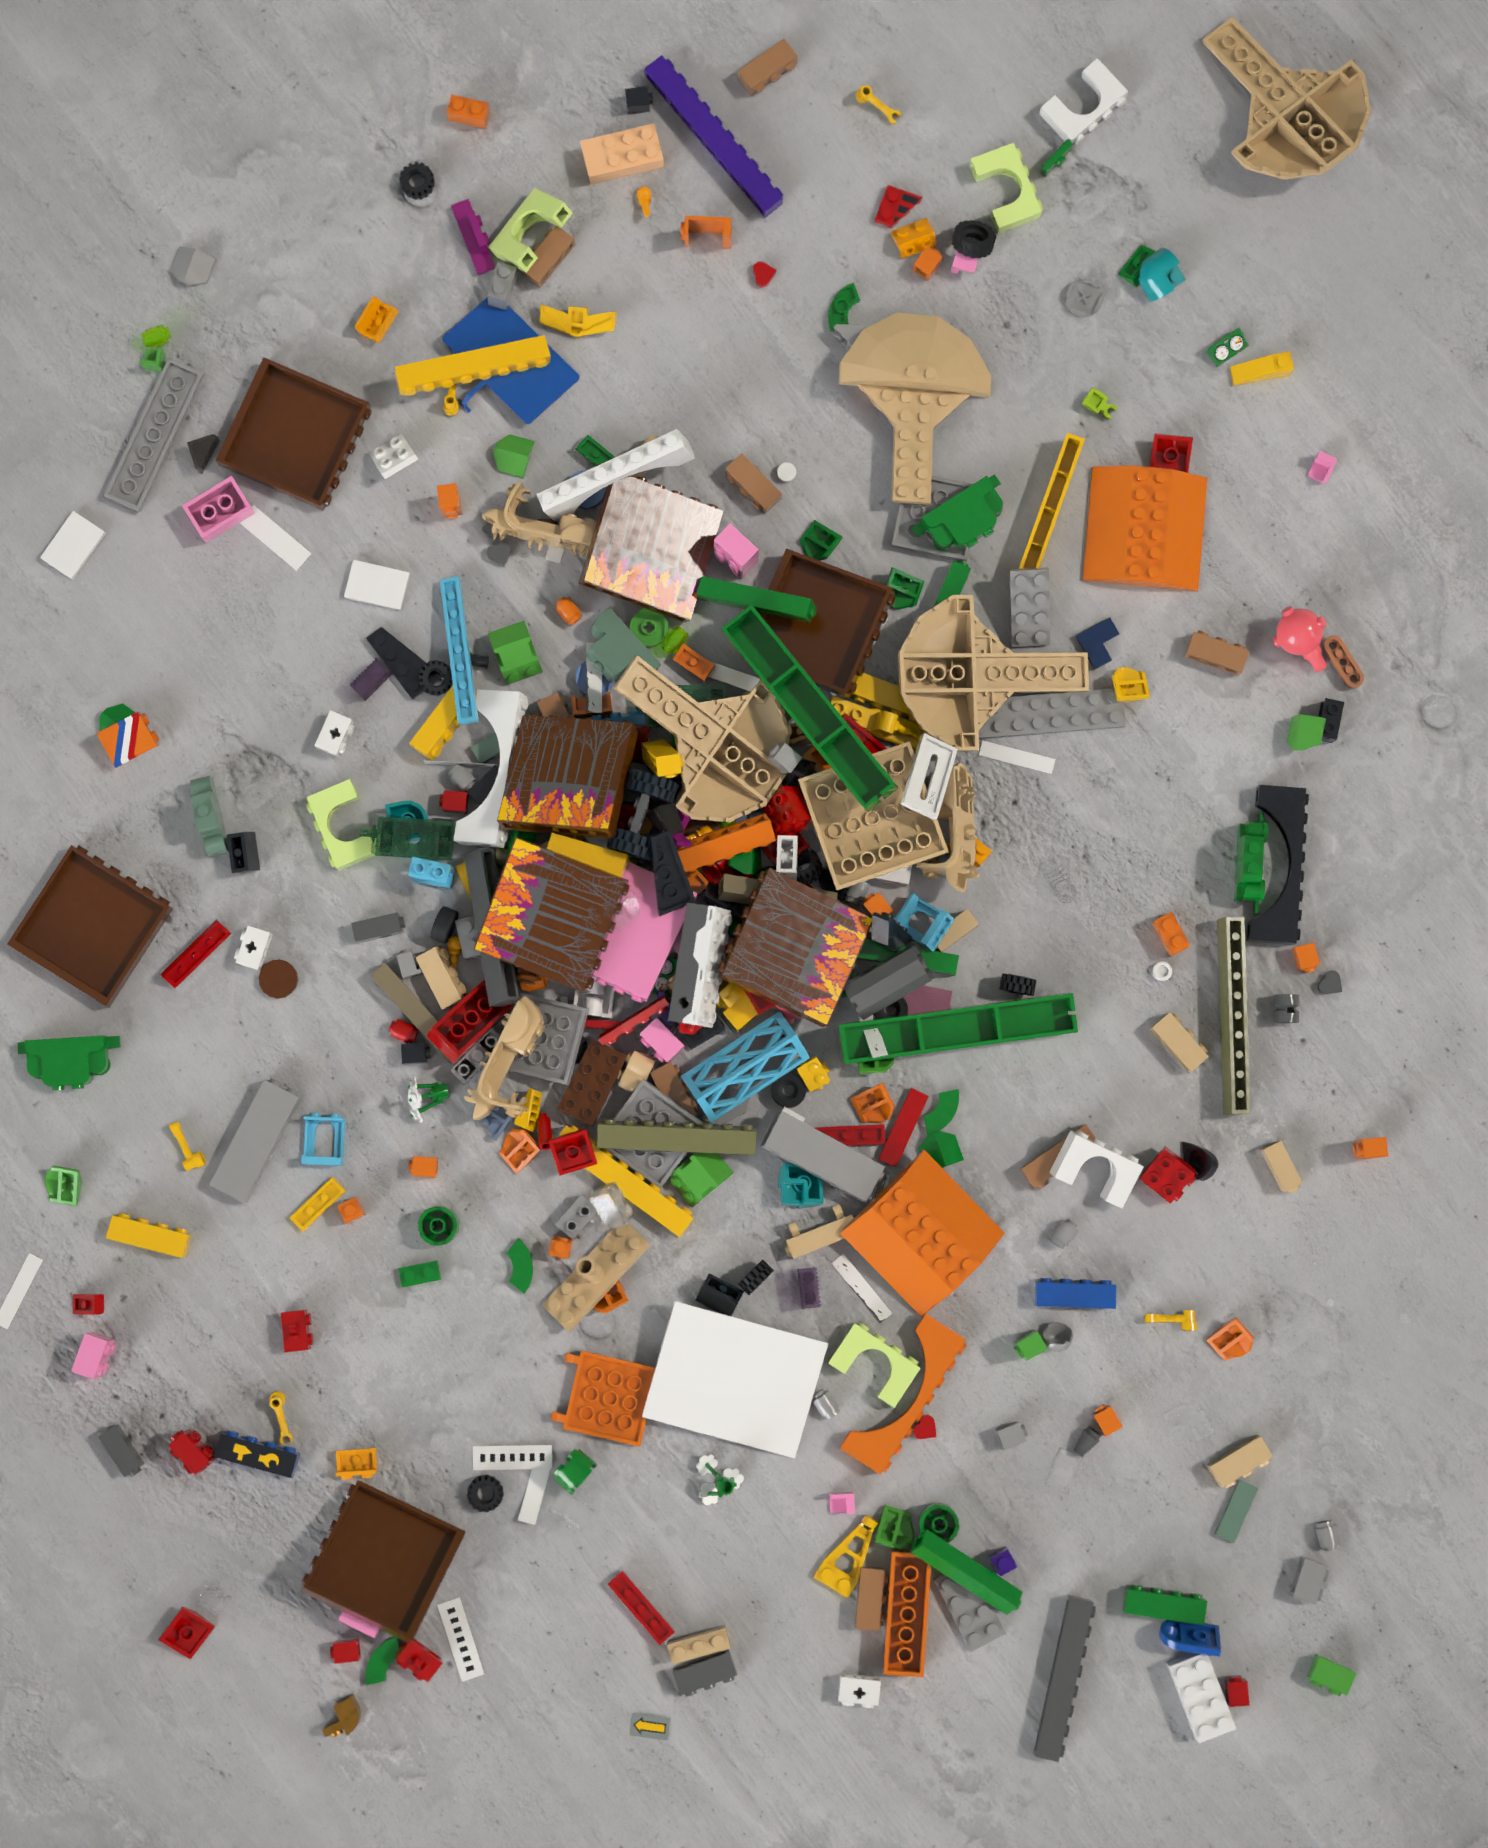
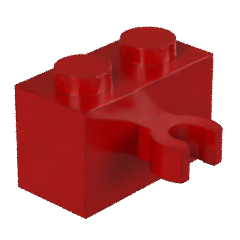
[281,1309,314,1353]
[395,1638,443,1682]

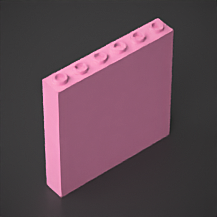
[593,862,697,1003]

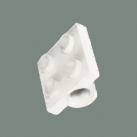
[369,434,418,479]
[574,977,615,1019]

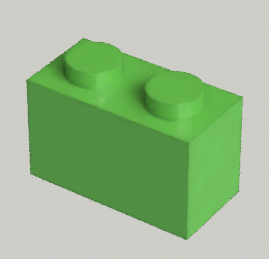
[1013,1330,1048,1361]
[1307,1654,1357,1696]

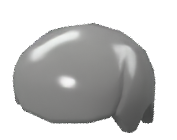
[1041,1322,1073,1352]

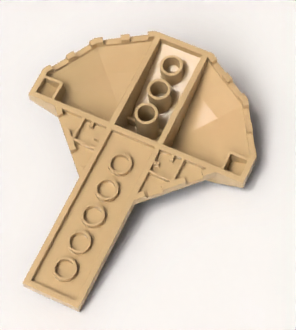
[1203,17,1371,180]
[839,312,991,505]
[898,595,1089,751]
[614,656,792,822]

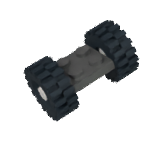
[606,769,678,862]

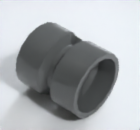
[1273,994,1299,1023]

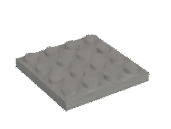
[891,476,973,562]
[507,992,589,1086]
[605,1079,704,1189]

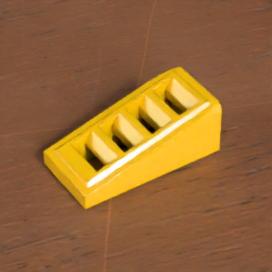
[514,1088,542,1133]

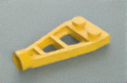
[814,1514,879,1598]

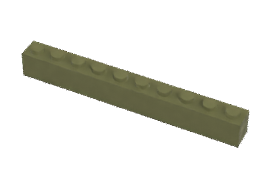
[1217,917,1251,1115]

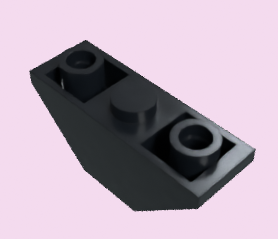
[872,912,912,952]

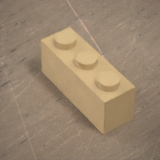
[416,946,467,1010]
[1150,1012,1209,1073]
[1207,1435,1273,1488]
[667,1625,731,1664]

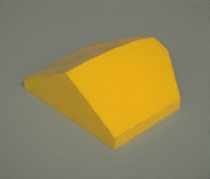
[1112,667,1150,703]

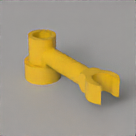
[855,85,902,124]
[443,383,459,416]
[169,1122,206,1171]
[1144,1310,1198,1331]
[269,1390,293,1445]

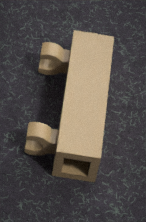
[784,1204,854,1259]

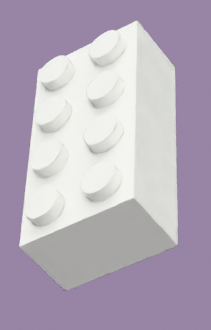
[1166,1653,1236,1743]

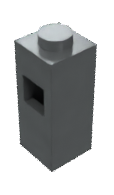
[351,912,406,944]
[98,1424,145,1477]

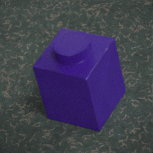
[989,1547,1017,1577]

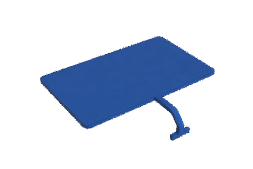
[442,298,579,424]

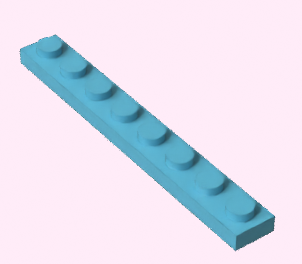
[440,576,479,725]

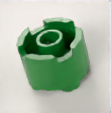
[418,1206,459,1246]
[553,1448,598,1495]
[918,1502,959,1543]

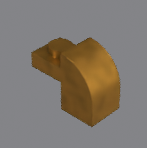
[322,1694,361,1738]

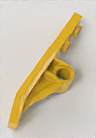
[830,696,932,751]

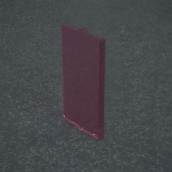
[890,985,952,1014]

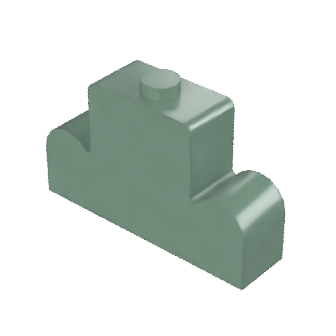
[586,607,661,682]
[190,776,229,857]

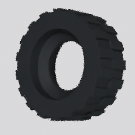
[952,220,996,258]

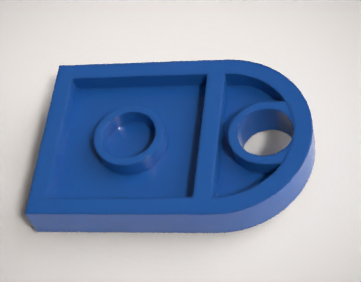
[1159,1620,1221,1657]

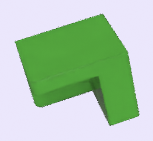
[140,347,166,372]

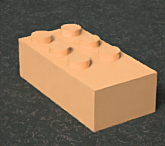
[580,123,664,185]

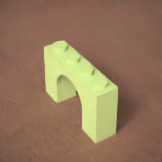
[970,143,1043,234]
[488,188,573,273]
[306,779,382,870]
[828,1322,921,1408]

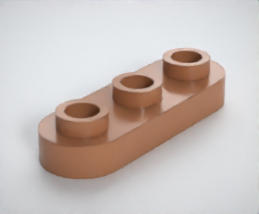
[1323,635,1364,689]

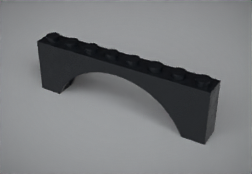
[1246,785,1309,945]

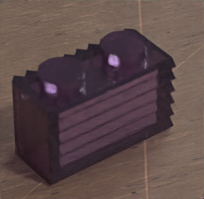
[350,658,392,701]
[797,1267,821,1309]

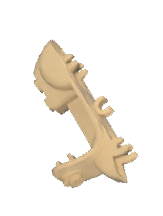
[482,481,596,558]
[916,763,980,893]
[464,996,545,1120]

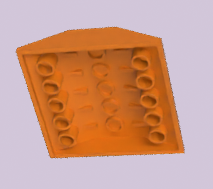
[1083,466,1208,591]
[840,1149,1005,1316]

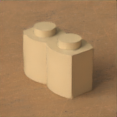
[617,1049,657,1093]

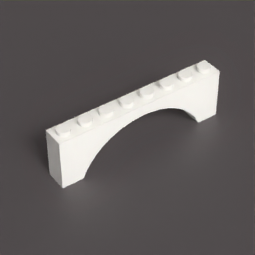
[537,429,695,522]
[453,690,528,848]

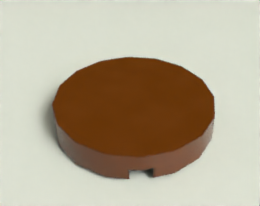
[259,959,298,999]

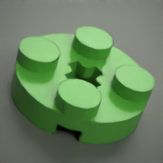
[630,608,668,648]

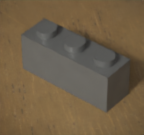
[672,1650,737,1697]

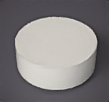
[777,462,796,483]
[1152,961,1172,981]

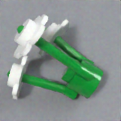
[408,1076,449,1123]
[696,1454,744,1505]

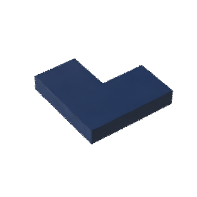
[1076,618,1119,670]

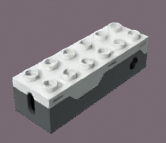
[668,903,732,1035]

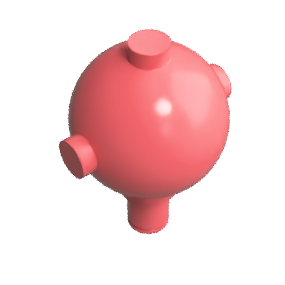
[1273,606,1327,672]

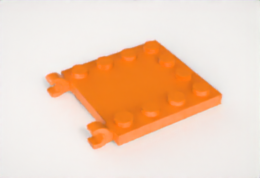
[551,1350,655,1447]

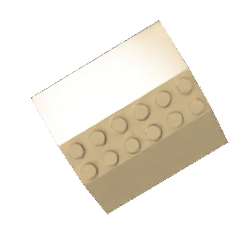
[798,741,949,891]

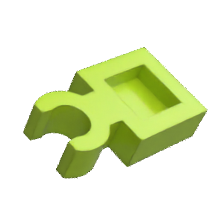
[1081,387,1118,419]

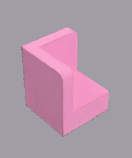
[951,251,978,274]
[1308,451,1337,484]
[829,1492,855,1514]

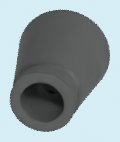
[1073,1426,1101,1457]

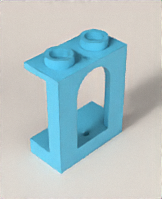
[408,857,455,889]
[894,892,955,952]
[301,1113,346,1166]

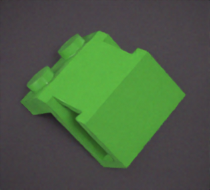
[488,621,543,685]
[668,1152,734,1207]

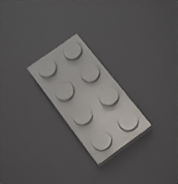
[1009,567,1050,647]
[933,1574,1006,1652]

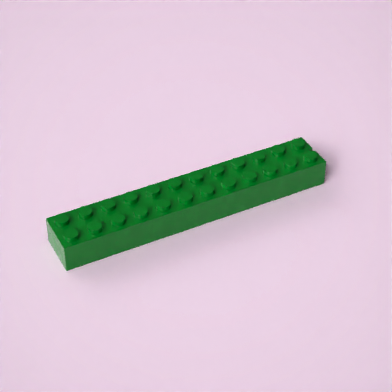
[721,604,898,813]
[837,993,1078,1064]

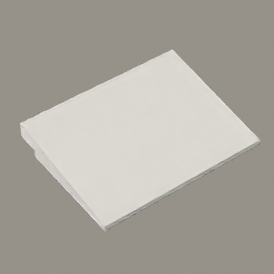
[642,1301,828,1458]

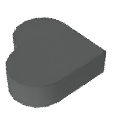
[486,541,512,566]
[1318,970,1342,994]

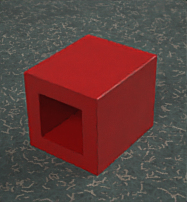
[439,790,469,814]
[330,1638,361,1664]
[1224,1675,1250,1707]

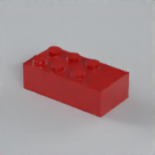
[426,979,513,1064]

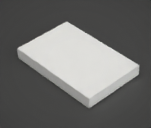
[40,511,106,580]
[344,560,410,611]

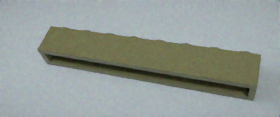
[597,1118,758,1155]

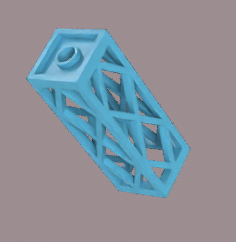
[681,1011,810,1123]

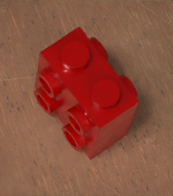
[762,786,811,840]
[1139,1146,1196,1204]
[168,1429,216,1475]

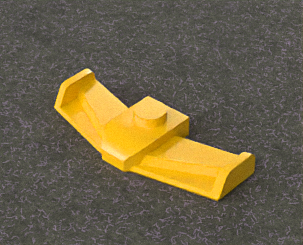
[539,304,617,337]

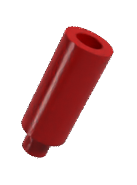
[537,1113,553,1150]

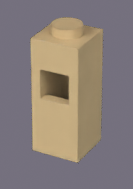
[934,909,979,952]
[1261,1141,1303,1194]

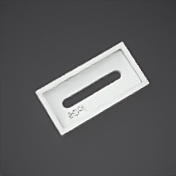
[900,733,958,820]

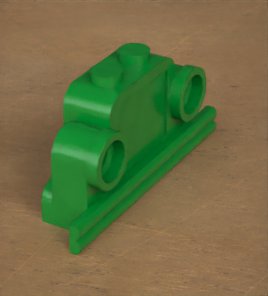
[911,474,1003,550]
[1234,813,1268,915]
[18,1035,121,1091]

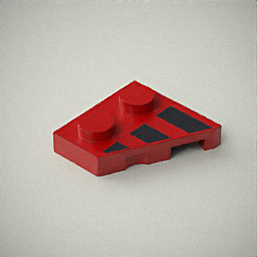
[874,185,922,228]

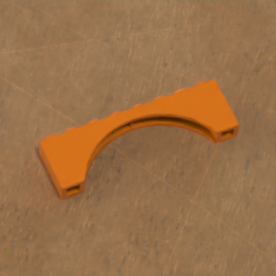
[840,1313,967,1475]

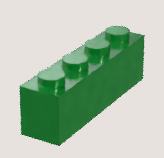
[1122,1584,1207,1625]

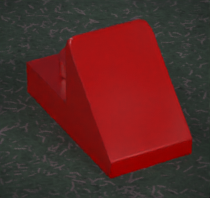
[73,1294,104,1315]

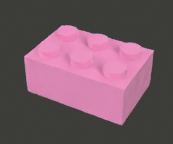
[182,476,255,543]
[714,523,759,579]

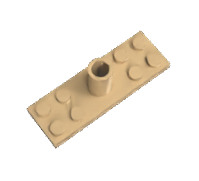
[542,1218,651,1332]

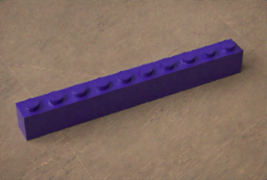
[644,55,783,218]

